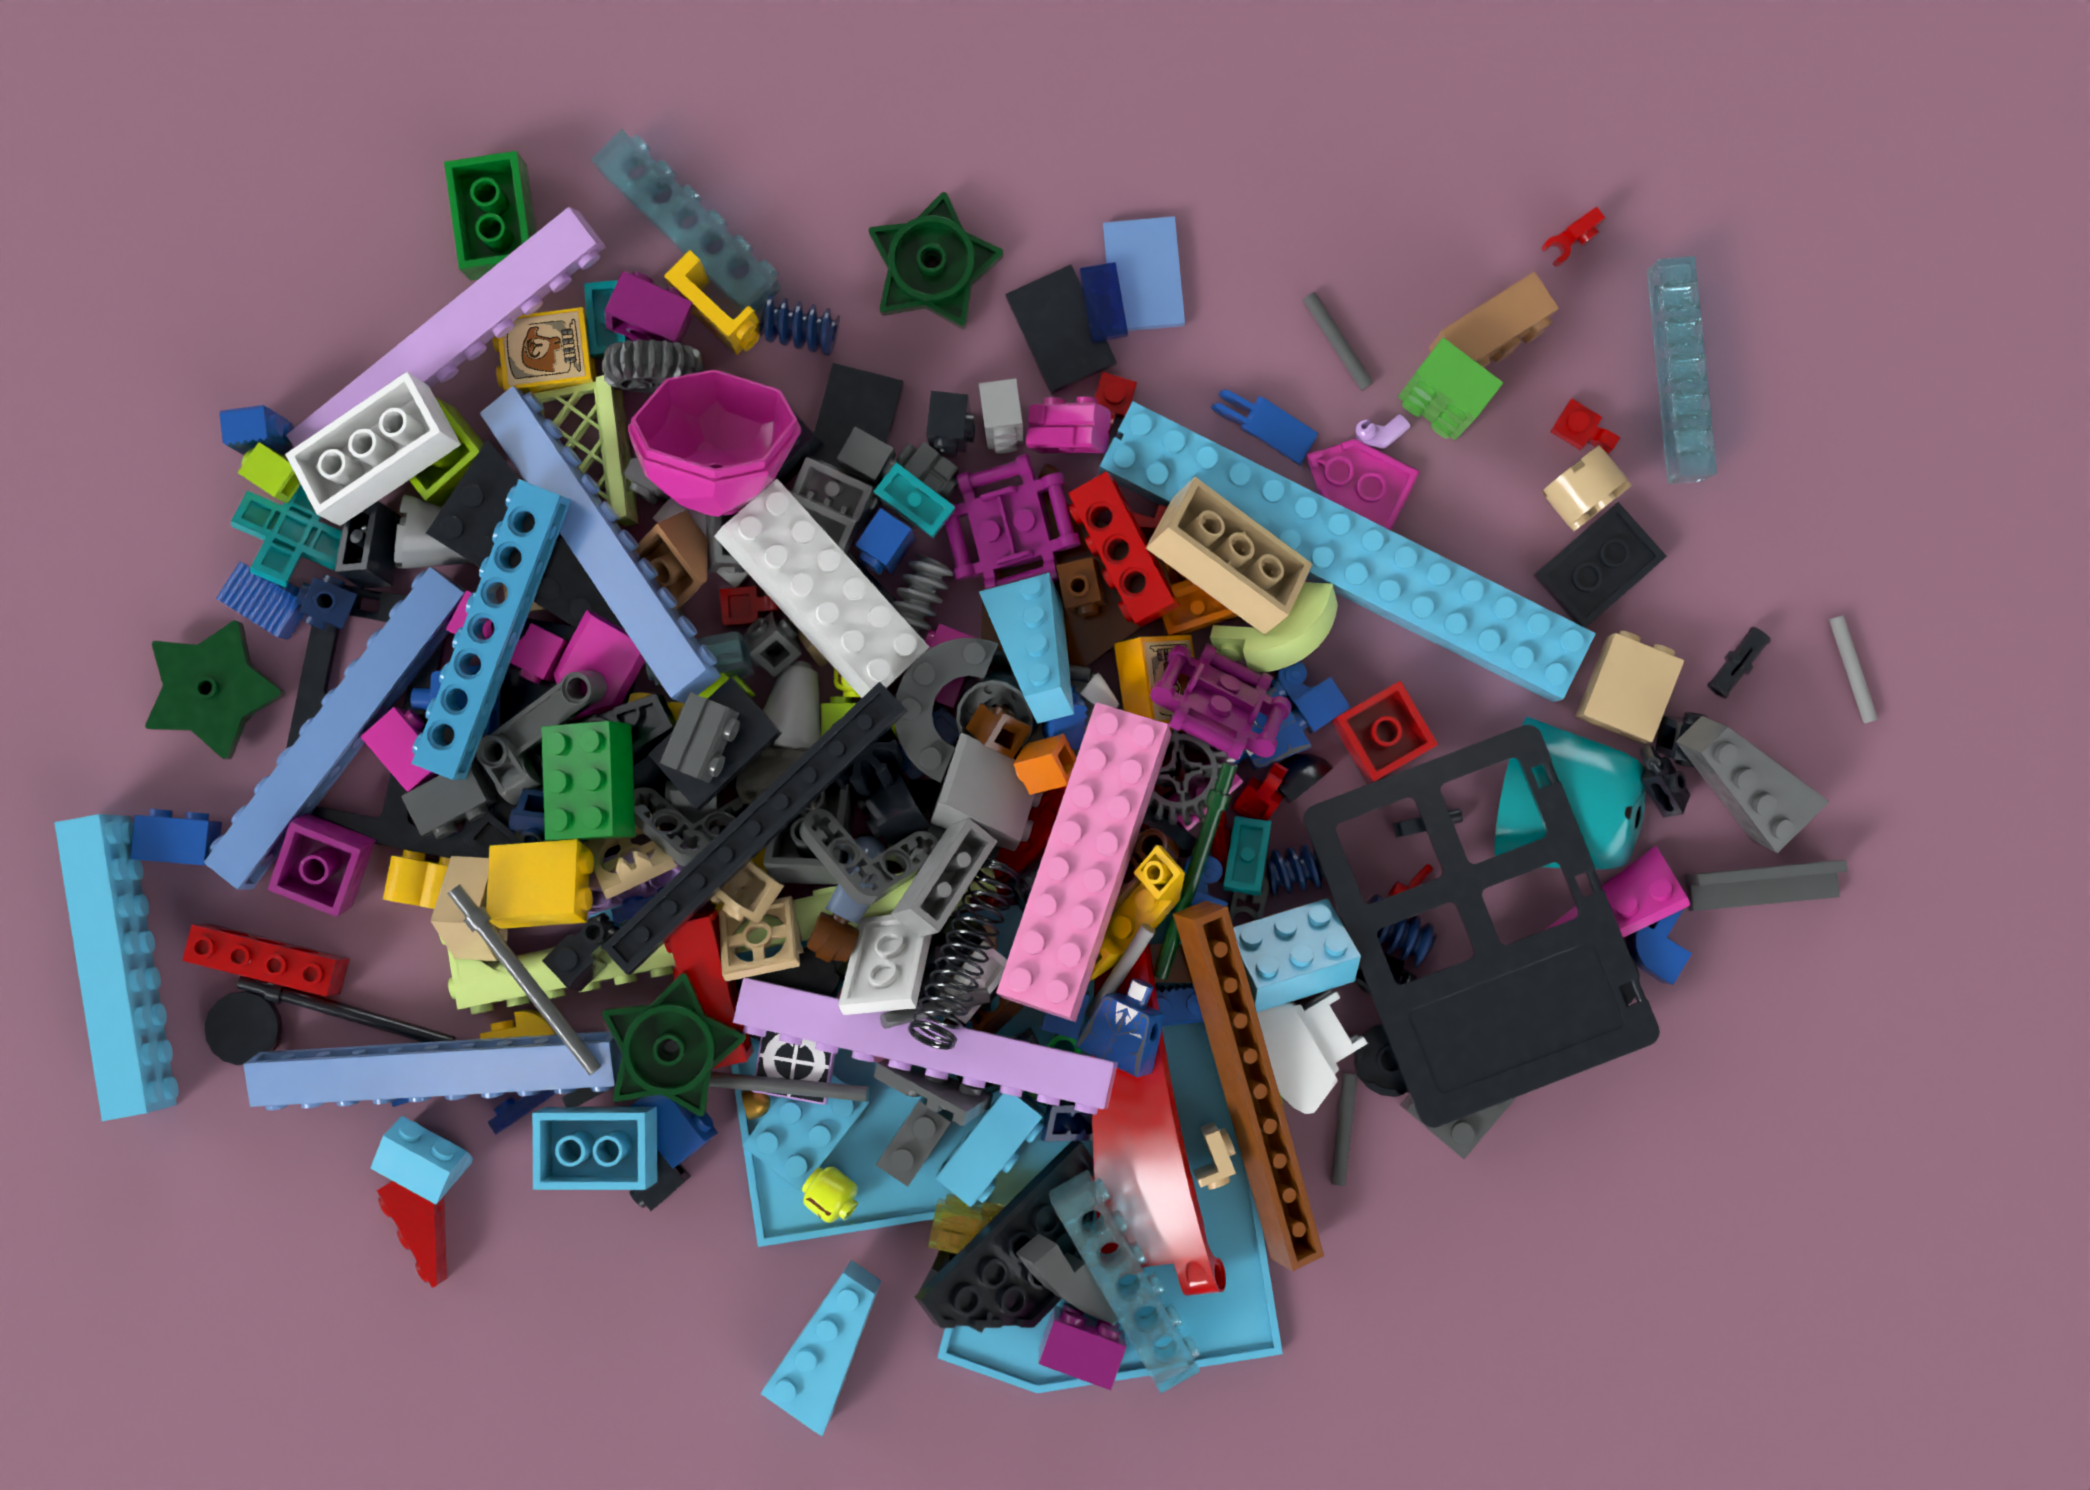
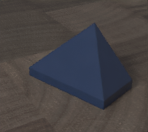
[1040,1099,1093,1142]

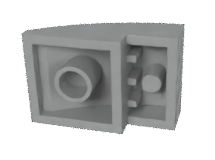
[789,456,877,555]

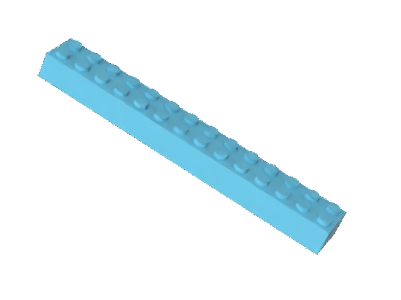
[1098,401,1596,703]

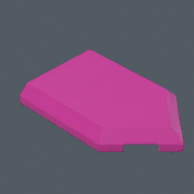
[1306,439,1420,530]
[553,609,646,722]

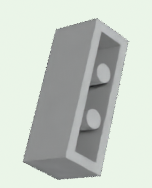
[979,378,1024,454]
[891,818,997,937]

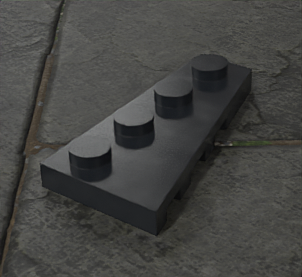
[530,694,677,777]

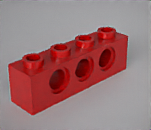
[1068,471,1181,627]
[182,923,350,997]

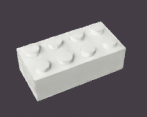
[285,372,461,526]

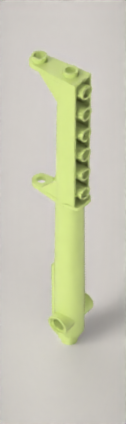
[439,868,997,1015]

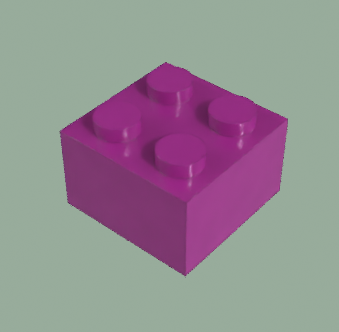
[605,271,692,344]
[267,813,376,917]
[1038,1303,1127,1391]

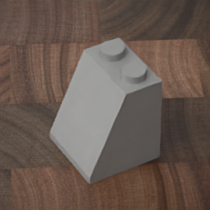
[930,733,1043,852]

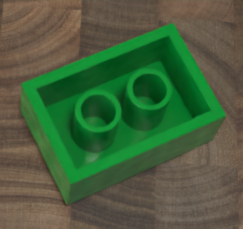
[444,151,536,281]
[541,721,635,841]

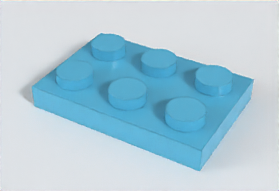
[742,1072,870,1191]

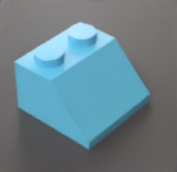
[370,1116,474,1204]

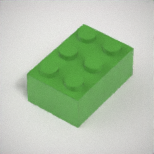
[1398,337,1503,440]

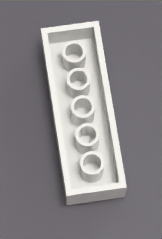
[714,479,929,698]

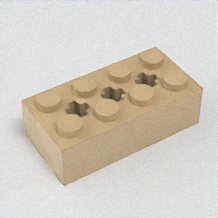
[1146,477,1312,635]

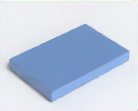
[1103,216,1185,333]

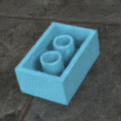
[1233,898,1361,1013]
[935,1092,1044,1207]
[532,1107,657,1190]

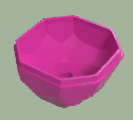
[628,369,801,517]

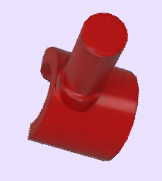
[1387,864,1434,897]

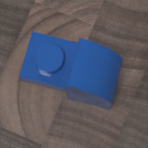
[1626,909,1692,985]

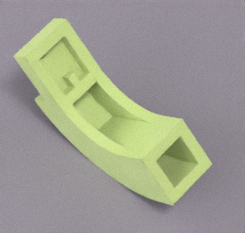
[1210,582,1338,673]

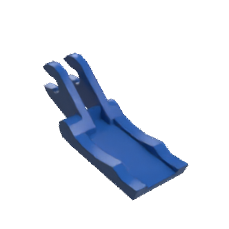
[1211,389,1318,467]

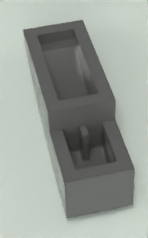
[1016,1234,1120,1324]

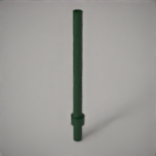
[1153,761,1238,980]

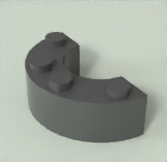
[895,638,998,783]

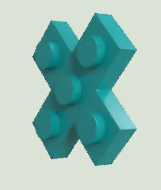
[231,485,342,588]

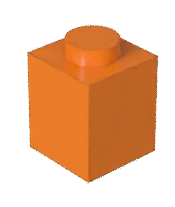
[1013,734,1076,795]

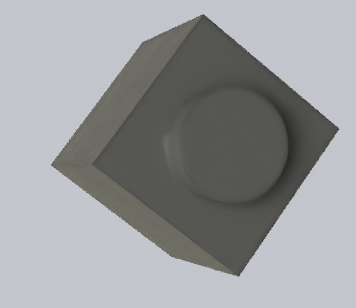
[837,427,898,486]

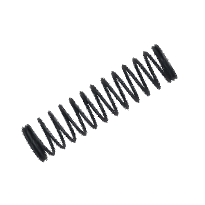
[908,859,1021,1050]

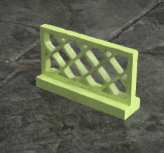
[533,375,639,526]

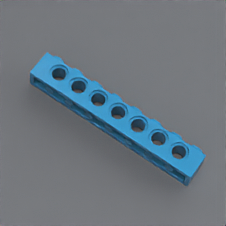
[411,479,572,780]

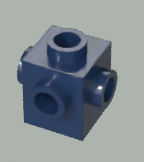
[295,574,357,630]
[509,788,548,844]

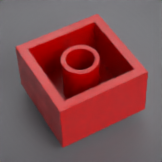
[1331,680,1438,784]

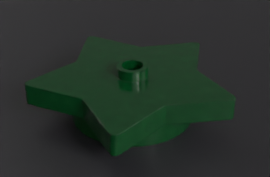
[868,192,1004,329]
[145,620,286,760]
[602,972,746,1116]

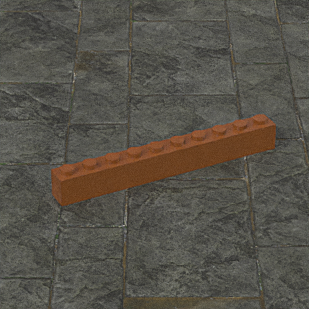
[1173,901,1324,1271]

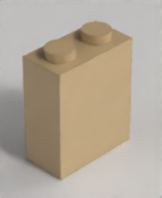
[1575,631,1685,745]

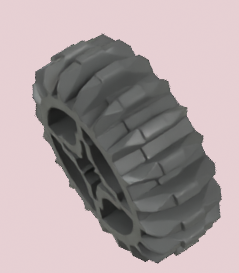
[602,339,704,394]
[1149,728,1233,826]

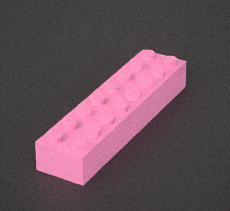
[996,703,1172,1022]

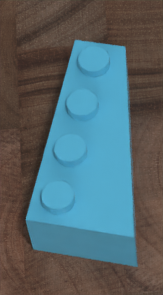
[979,573,1074,723]
[760,1260,881,1437]

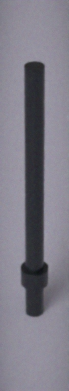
[237,976,456,1042]

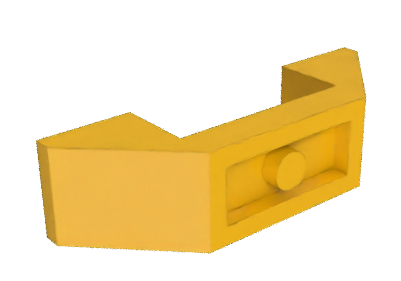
[1090,845,1185,981]

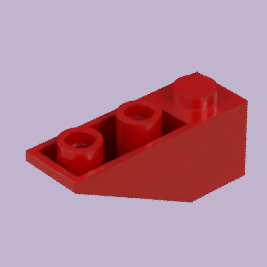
[376,1181,447,1288]

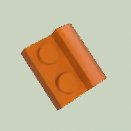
[1161,563,1238,636]

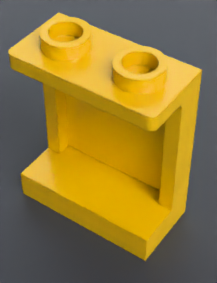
[664,250,760,355]

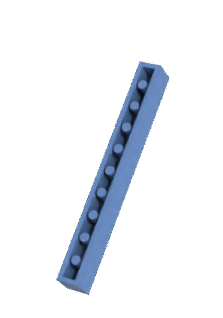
[480,386,721,704]
[203,567,466,890]
[243,1031,623,1110]

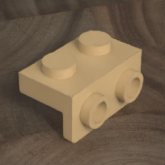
[710,861,784,923]
[1193,1122,1236,1190]

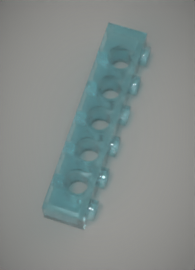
[591,129,781,314]
[1647,256,1717,484]
[1048,1170,1201,1394]

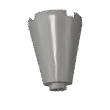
[394,495,472,569]
[758,661,821,763]

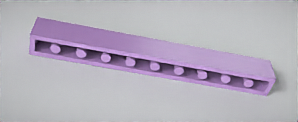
[286,207,606,447]
[733,978,1118,1115]

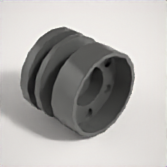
[956,670,1040,749]

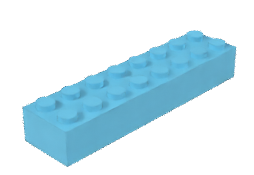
[54,814,179,1121]

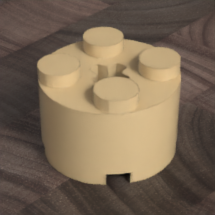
[1542,445,1632,531]

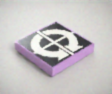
[752,1031,835,1105]

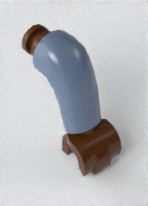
[807,834,888,963]

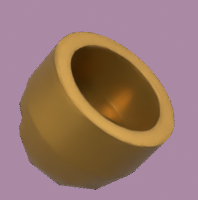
[741,1090,770,1120]

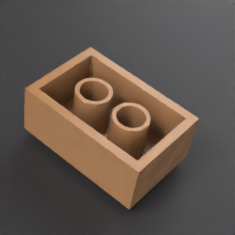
[1428,271,1559,368]

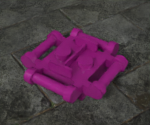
[945,453,1081,590]
[1150,643,1292,761]

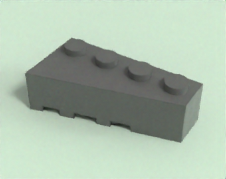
[1675,716,1830,853]

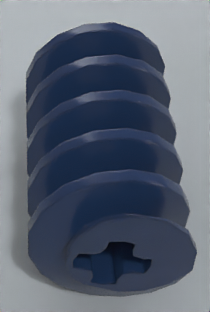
[760,295,840,356]
[1266,844,1325,897]
[1367,894,1437,969]

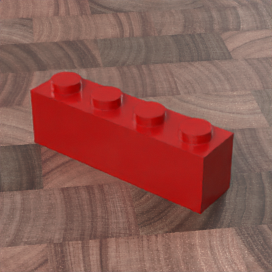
[664,909,754,1069]

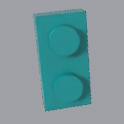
[584,280,628,358]
[873,462,956,538]
[1223,816,1272,896]

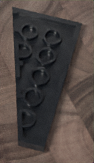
[426,439,625,630]

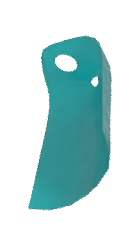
[1494,716,1646,870]

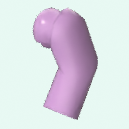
[1356,414,1411,448]

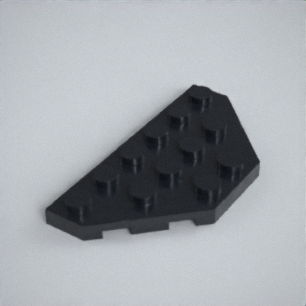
[914,1141,1095,1328]

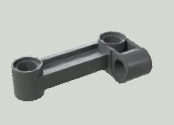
[476,670,607,805]

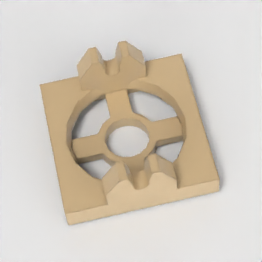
[584,812,677,899]
[718,896,803,981]

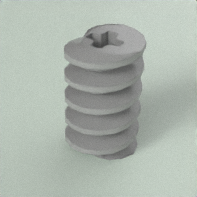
[891,553,954,635]

